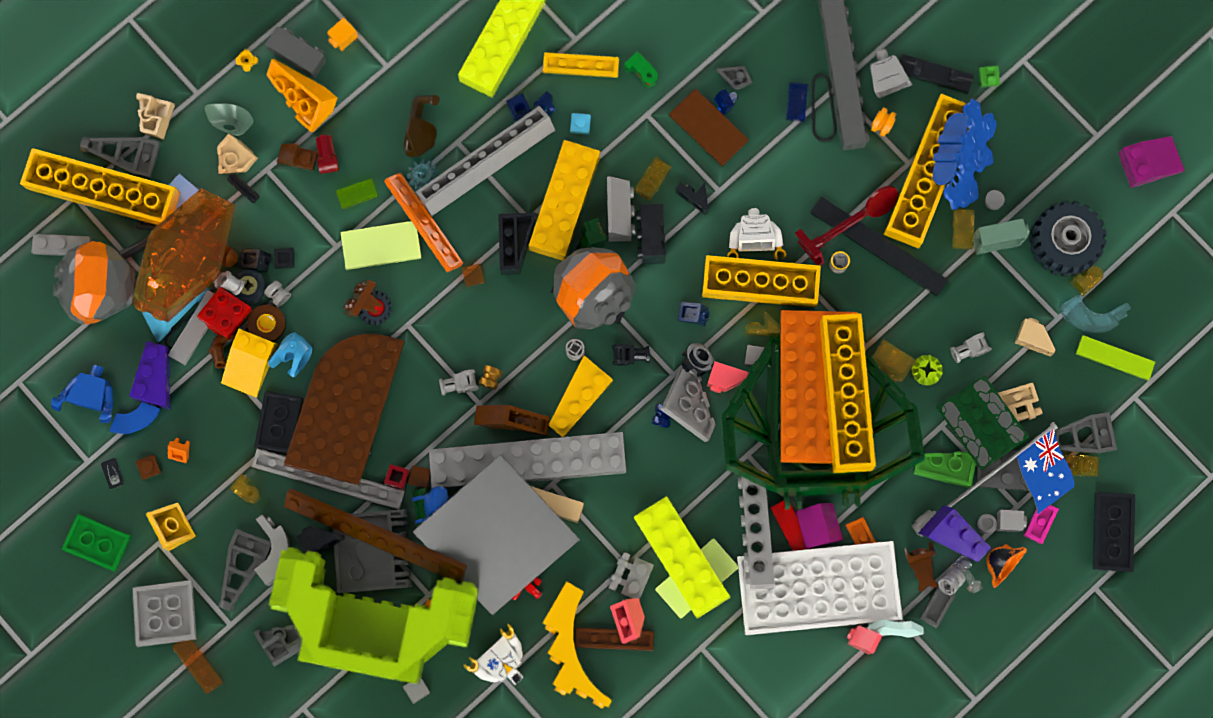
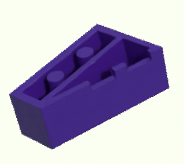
[129,341,171,410]
[918,505,991,562]

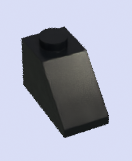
[296,526,345,555]

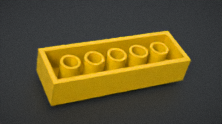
[529,140,600,261]
[702,255,821,308]

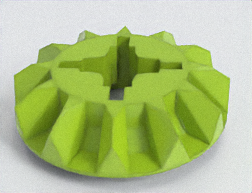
[912,355,943,385]

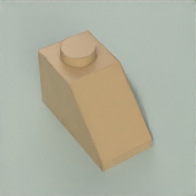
[1014,318,1055,356]

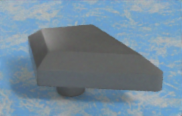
[717,66,752,91]

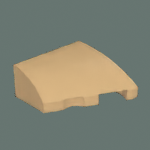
[136,93,175,140]

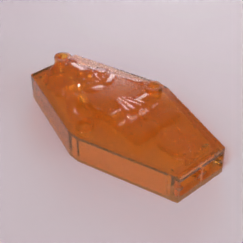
[133,188,235,322]

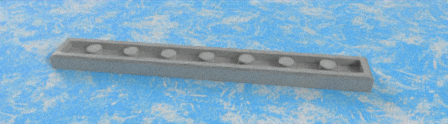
[251,448,405,510]

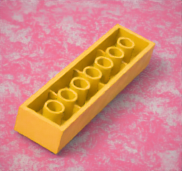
[884,94,968,249]
[20,148,181,228]
[820,314,876,473]

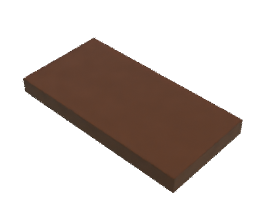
[669,89,749,167]

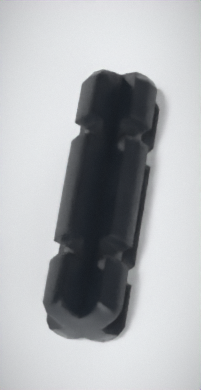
[227,173,259,203]

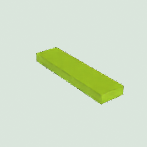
[1076,335,1155,381]

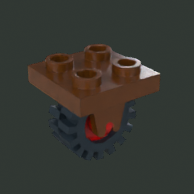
[343,280,393,325]

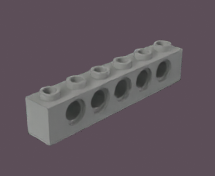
[737,470,775,590]

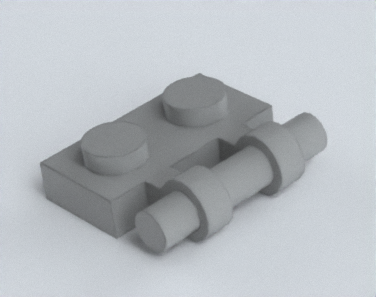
[609,552,654,600]

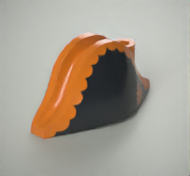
[986,544,1026,588]

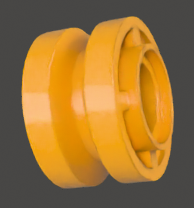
[871,107,897,137]

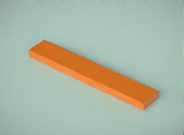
[384,172,463,273]

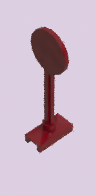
[795,185,899,266]

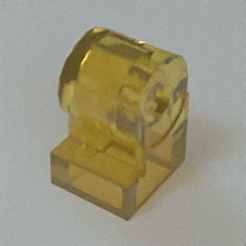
[1070,266,1103,296]
[230,473,261,504]

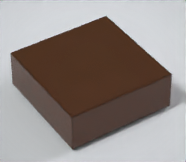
[408,465,431,489]

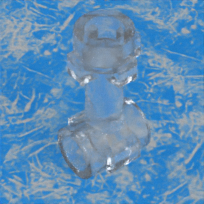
[952,557,983,594]

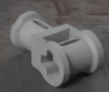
[213,271,245,295]
[950,332,992,363]
[439,369,479,396]

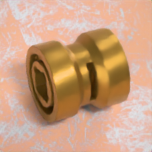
[478,365,503,390]

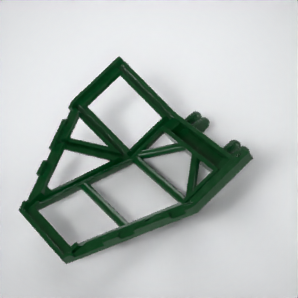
[721,334,925,510]

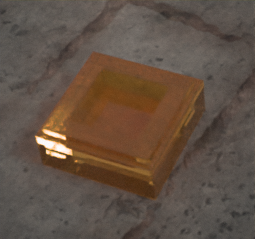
[462,264,485,287]

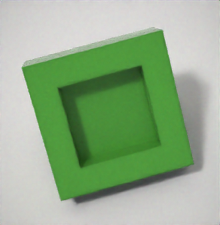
[978,66,1000,87]

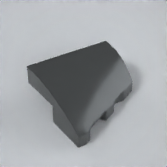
[253,625,302,667]

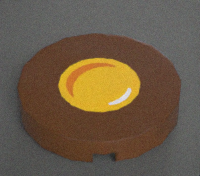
[247,305,286,342]

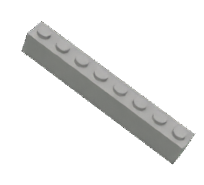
[416,106,555,216]

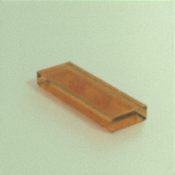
[172,640,223,694]

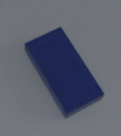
[786,82,808,122]

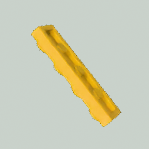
[543,53,619,78]

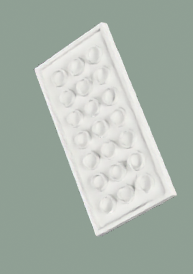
[737,541,902,635]

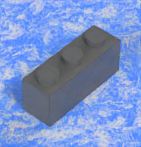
[265,26,327,79]

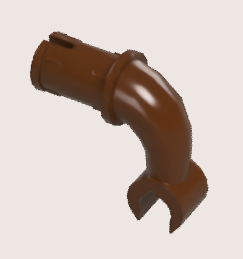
[209,328,239,369]

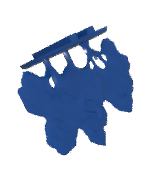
[933,99,997,210]

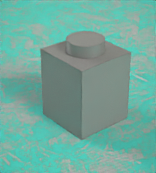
[997,510,1027,532]

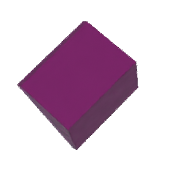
[796,503,843,549]

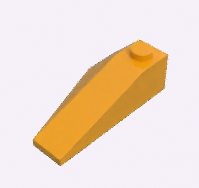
[267,59,337,132]

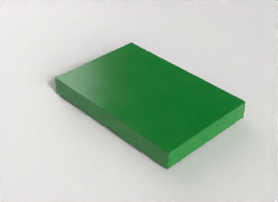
[61,513,132,572]

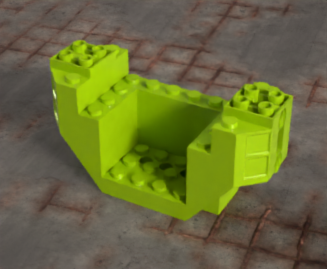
[269,547,479,685]

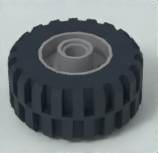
[1029,201,1107,277]

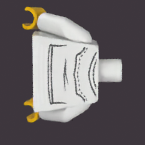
[727,208,786,260]

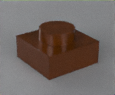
[135,454,162,480]

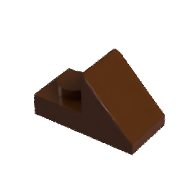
[277,143,318,171]

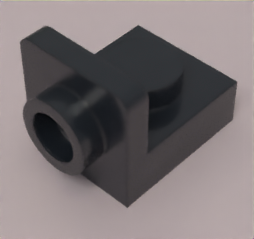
[238,249,271,272]

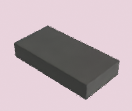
[919,585,956,629]

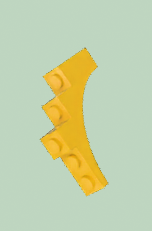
[543,582,612,709]

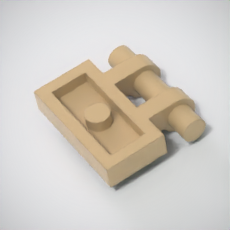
[998,383,1042,422]

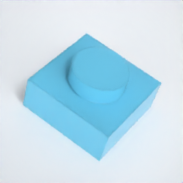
[570,113,591,135]

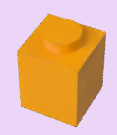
[327,18,358,51]

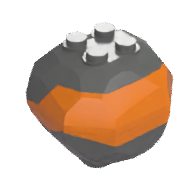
[52,241,135,324]
[553,247,636,330]

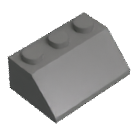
[607,177,635,242]

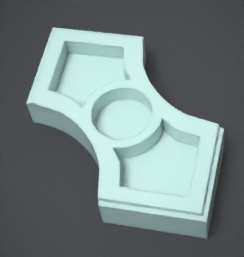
[868,619,924,638]

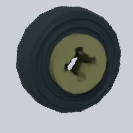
[234,270,266,304]

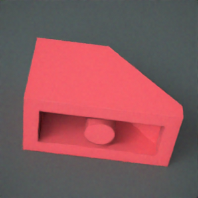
[707,362,750,393]
[610,598,645,644]
[847,625,882,655]

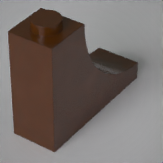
[474,405,550,436]

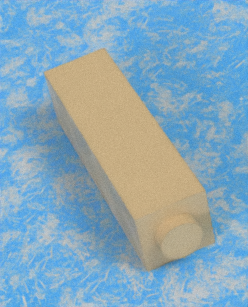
[530,486,584,523]

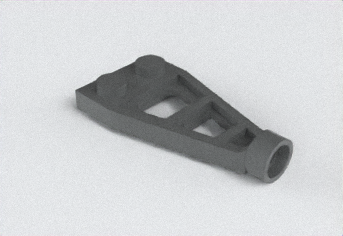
[80,137,161,179]
[1035,412,1117,454]
[218,529,271,612]

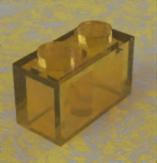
[872,339,916,382]

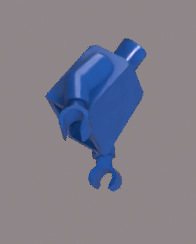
[51,365,114,423]

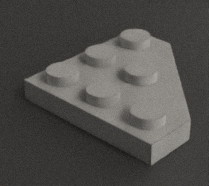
[661,365,716,442]

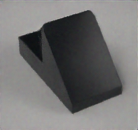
[675,182,708,215]

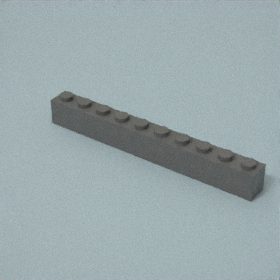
[818,0,869,151]

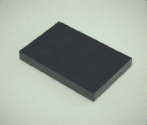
[254,391,304,453]

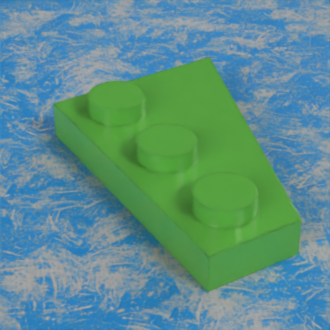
[913,451,976,488]

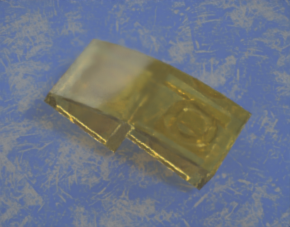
[634,157,671,201]
[952,209,974,249]
[1063,454,1099,476]

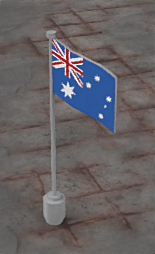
[911,422,1075,537]

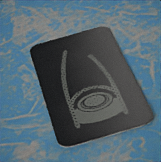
[101,458,124,489]

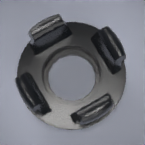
[682,343,714,377]

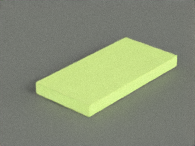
[341,221,422,270]
[655,538,738,619]

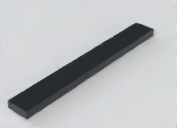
[810,196,948,296]

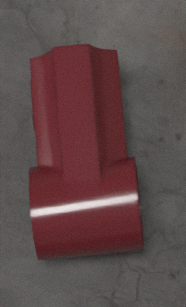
[316,135,339,174]

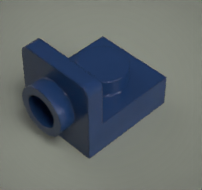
[677,302,709,326]

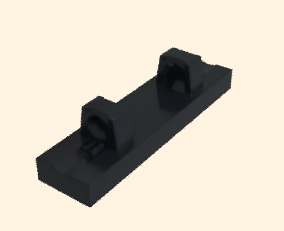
[900,54,974,94]

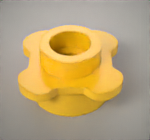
[235,50,258,72]

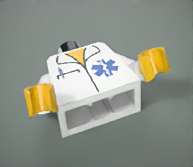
[464,624,523,685]

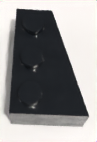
[636,204,666,264]
[498,213,537,275]

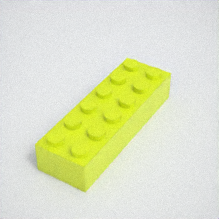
[458,0,545,98]
[634,496,730,619]

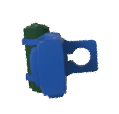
[412,487,453,527]

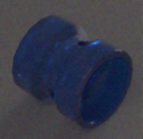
[651,404,671,428]

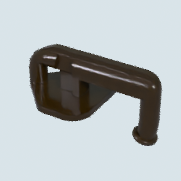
[404,95,440,157]

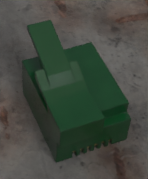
[575,218,607,250]

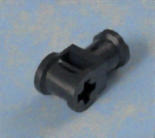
[612,344,650,366]

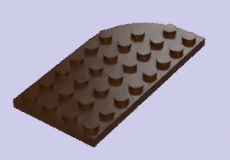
[284,334,404,486]

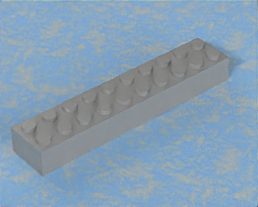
[429,432,626,490]

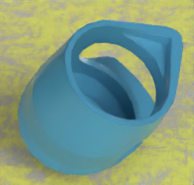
[268,332,313,378]

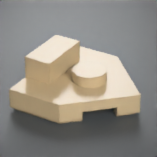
[217,133,258,174]

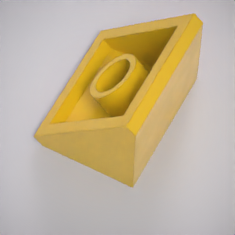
[146,502,195,551]

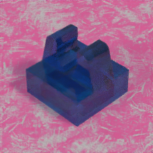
[714,89,738,115]
[534,91,555,116]

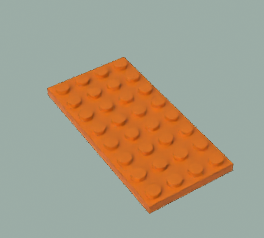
[780,310,858,464]

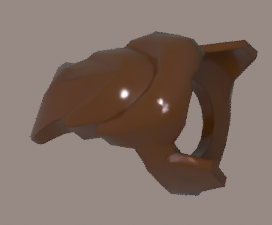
[904,542,938,592]

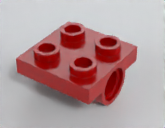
[197,287,252,339]

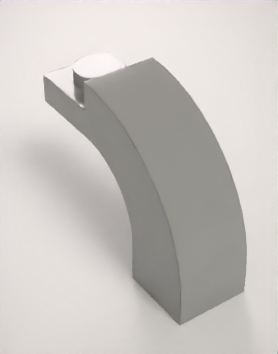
[254,515,291,586]

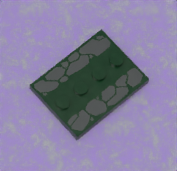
[936,375,1030,471]

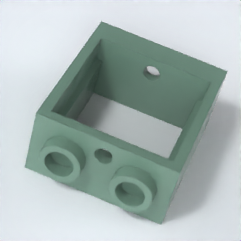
[972,219,1029,255]

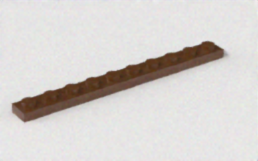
[284,488,467,584]

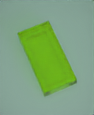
[336,178,378,209]

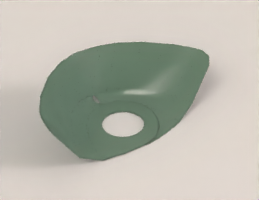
[205,104,253,136]

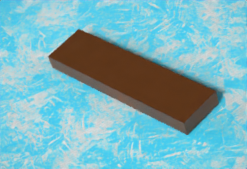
[575,627,654,651]

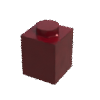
[384,464,411,491]

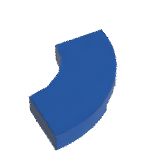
[109,402,161,434]

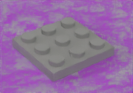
[133,580,197,647]

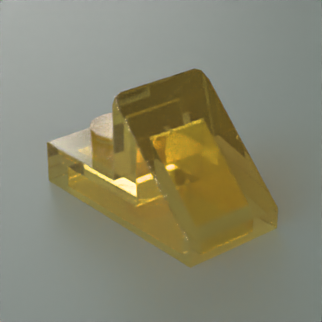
[744,311,781,336]

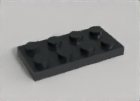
[1093,492,1135,573]

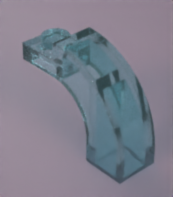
[1058,295,1131,333]

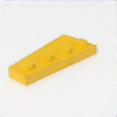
[549,356,613,437]

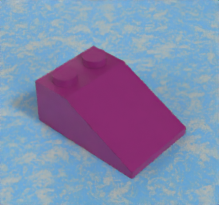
[1118,136,1185,188]

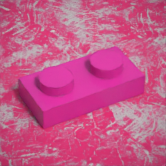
[1023,505,1059,544]

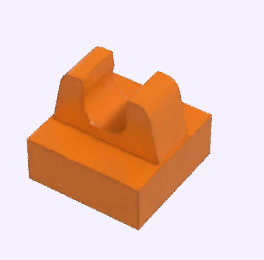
[168,438,190,463]

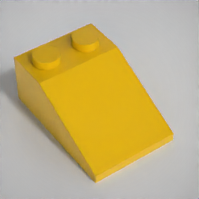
[221,329,279,398]

